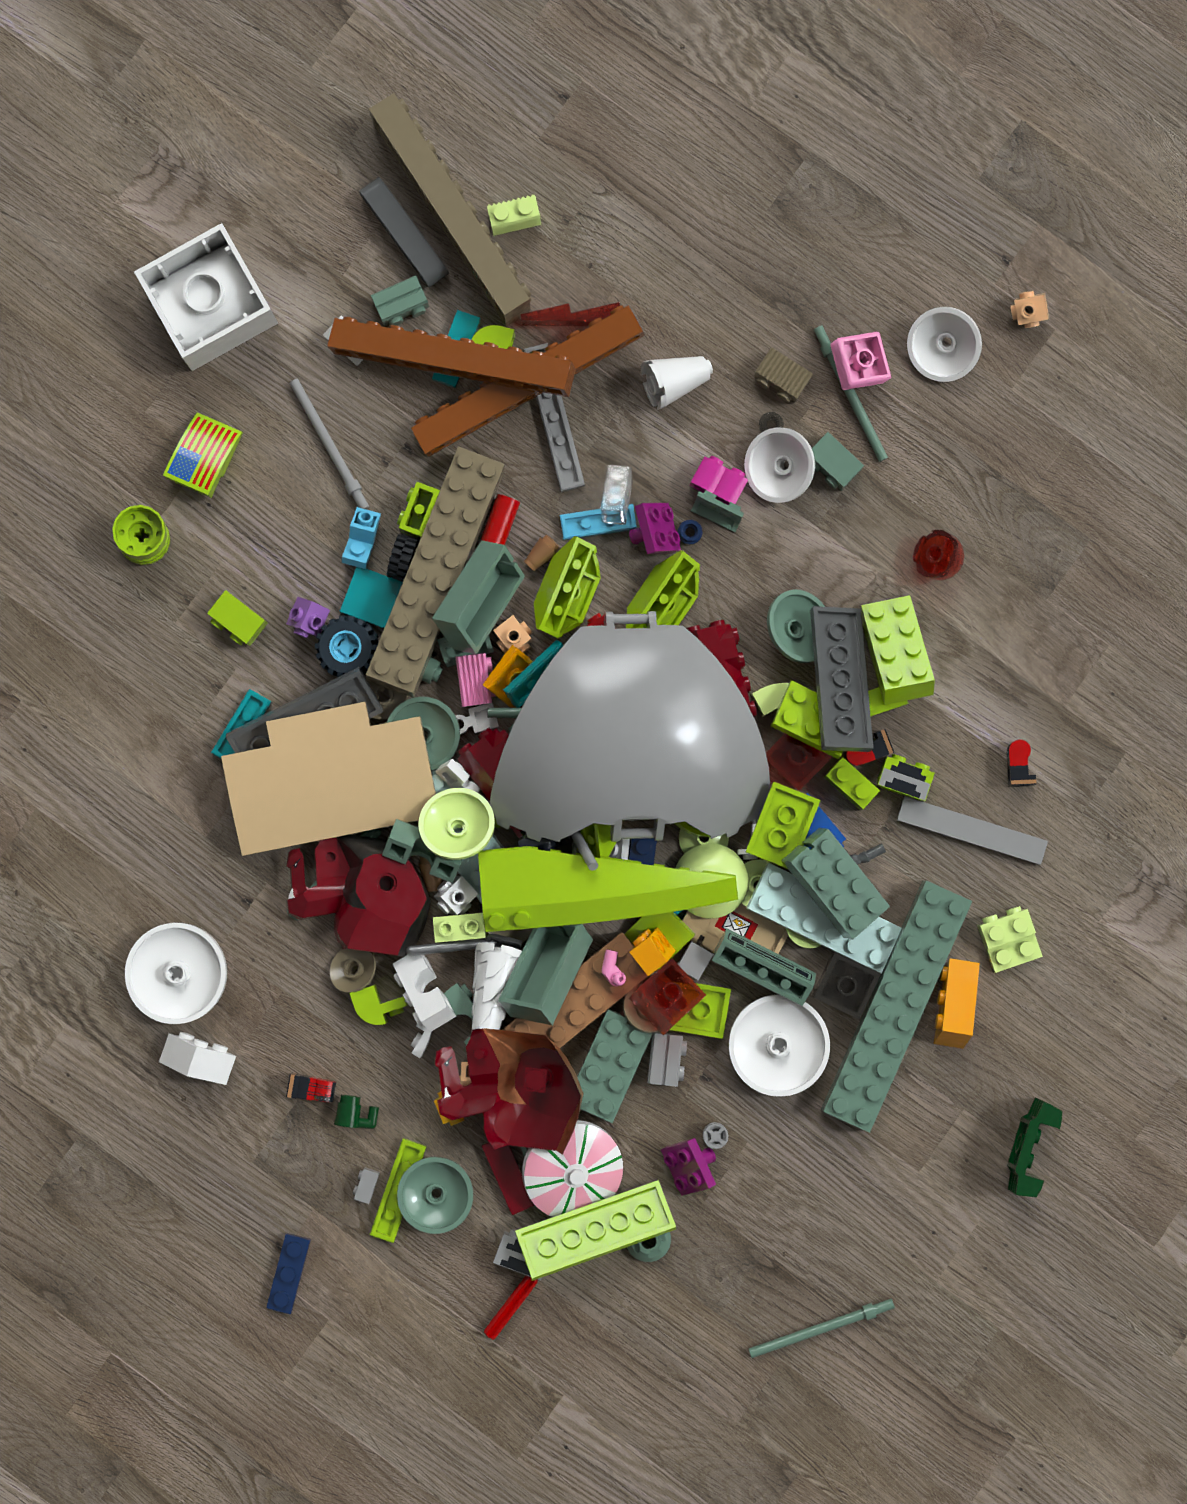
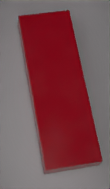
[482,1142,534,1215]

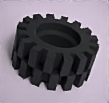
[387,534,419,581]

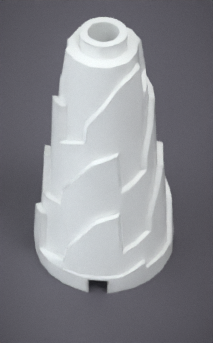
[471,943,522,1032]

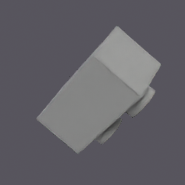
[353,1167,380,1204]

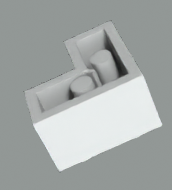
[159,1032,236,1085]

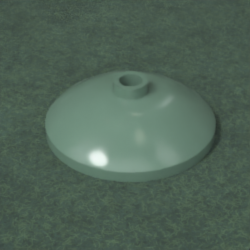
[767,590,825,663]
[387,697,460,771]
[397,1157,473,1234]

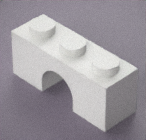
[393,955,456,1032]

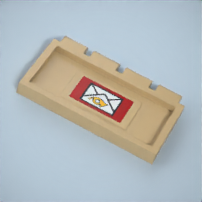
[682,903,788,954]

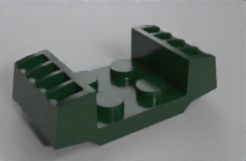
[1007,1097,1063,1197]

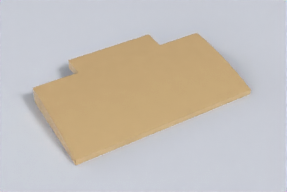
[221,702,436,856]

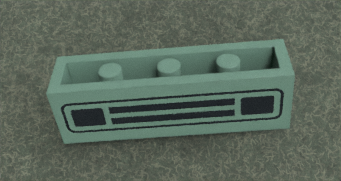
[712,928,816,1006]

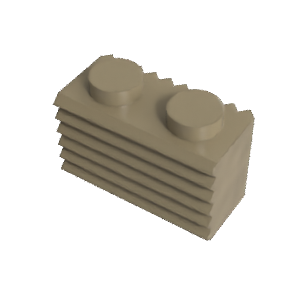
[754,347,813,402]

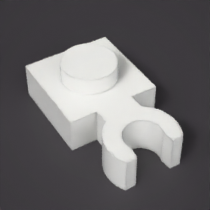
[456,703,499,734]
[436,759,480,793]

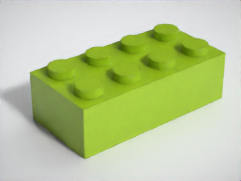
[861,595,935,705]

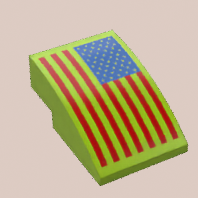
[163,412,243,498]

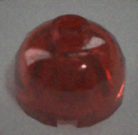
[913,529,965,581]

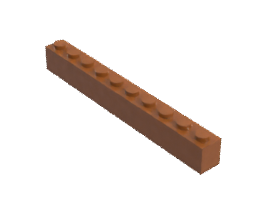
[411,305,645,457]
[327,317,576,397]

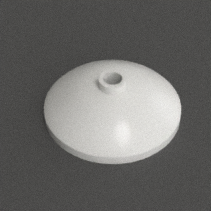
[907,307,982,382]
[744,427,815,503]

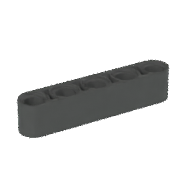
[359,177,449,288]

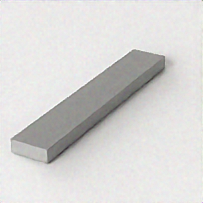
[524,343,585,492]
[897,796,1048,865]

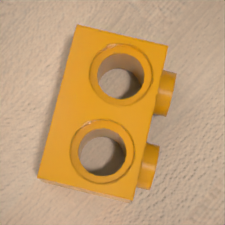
[630,927,676,976]

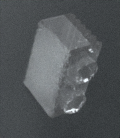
[600,465,632,525]

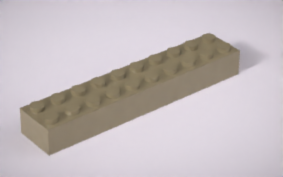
[369,93,532,327]
[366,446,505,698]

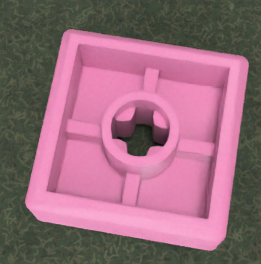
[830,332,891,390]

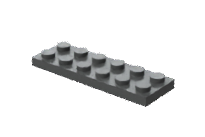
[810,606,873,752]
[226,667,383,753]

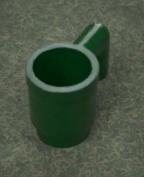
[334,1094,379,1129]

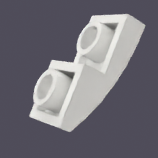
[411,1023,432,1058]

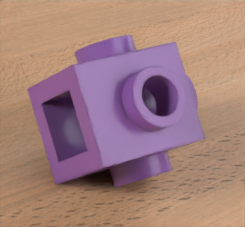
[286,597,330,638]

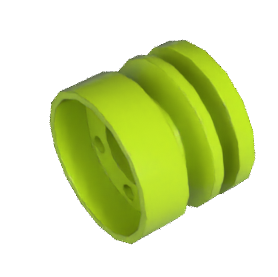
[112,505,170,565]

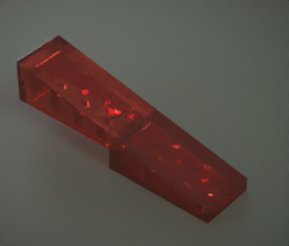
[520,302,620,326]

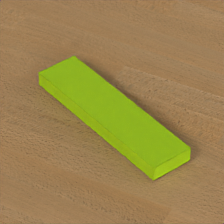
[370,1138,427,1243]

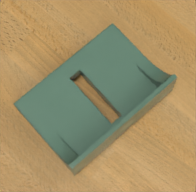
[691,490,744,532]

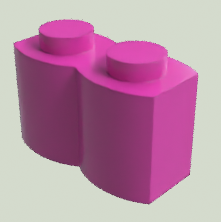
[689,456,748,505]

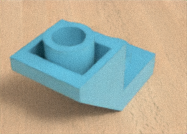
[342,507,381,569]

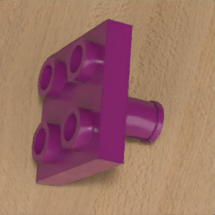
[629,503,681,554]
[661,1138,716,1196]

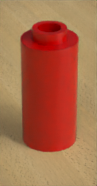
[480,494,520,545]

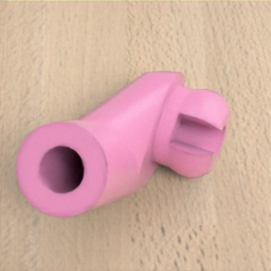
[602,950,626,986]

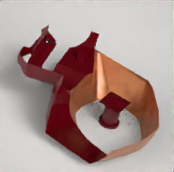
[435,1028,583,1155]

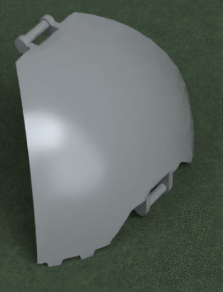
[490,611,770,842]

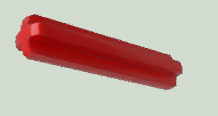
[484,1275,538,1340]

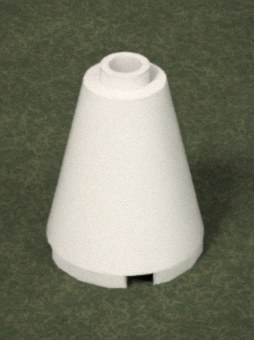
[641,356,713,410]

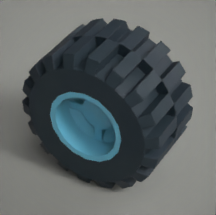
[315,616,379,677]

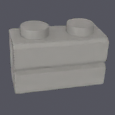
[647,1032,687,1087]

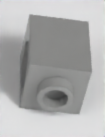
[676,941,713,982]

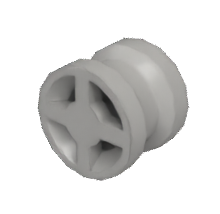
[702,1122,728,1149]

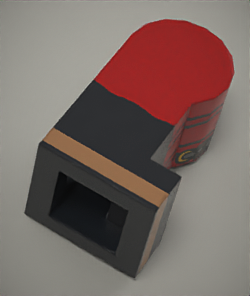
[845,729,894,766]
[1006,739,1036,787]
[286,1073,336,1102]

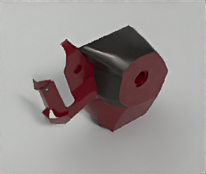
[286,834,431,957]

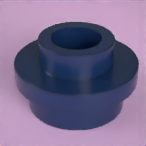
[678,520,702,545]

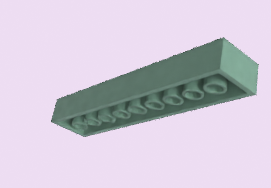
[821,880,972,1133]

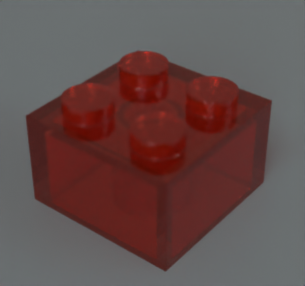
[766,733,833,791]
[629,958,706,1036]

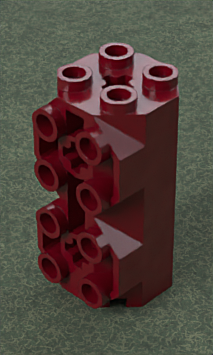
[686,620,757,717]
[457,727,523,839]

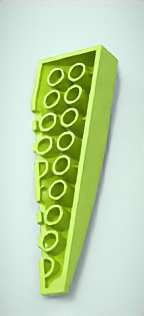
[478,846,738,932]

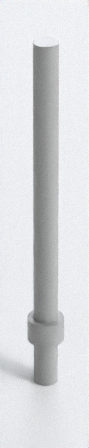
[289,379,370,509]

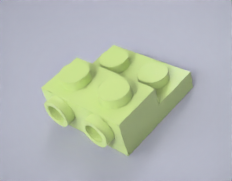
[977,906,1043,973]

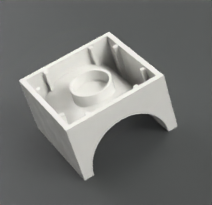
[134,223,278,371]

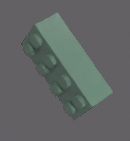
[432,540,525,654]
[782,828,890,940]
[498,924,593,1026]
[577,1009,653,1123]

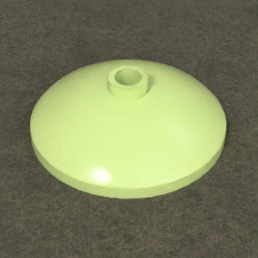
[419,788,495,860]
[675,843,748,919]

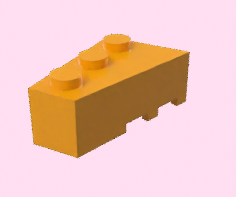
[934,958,980,1049]

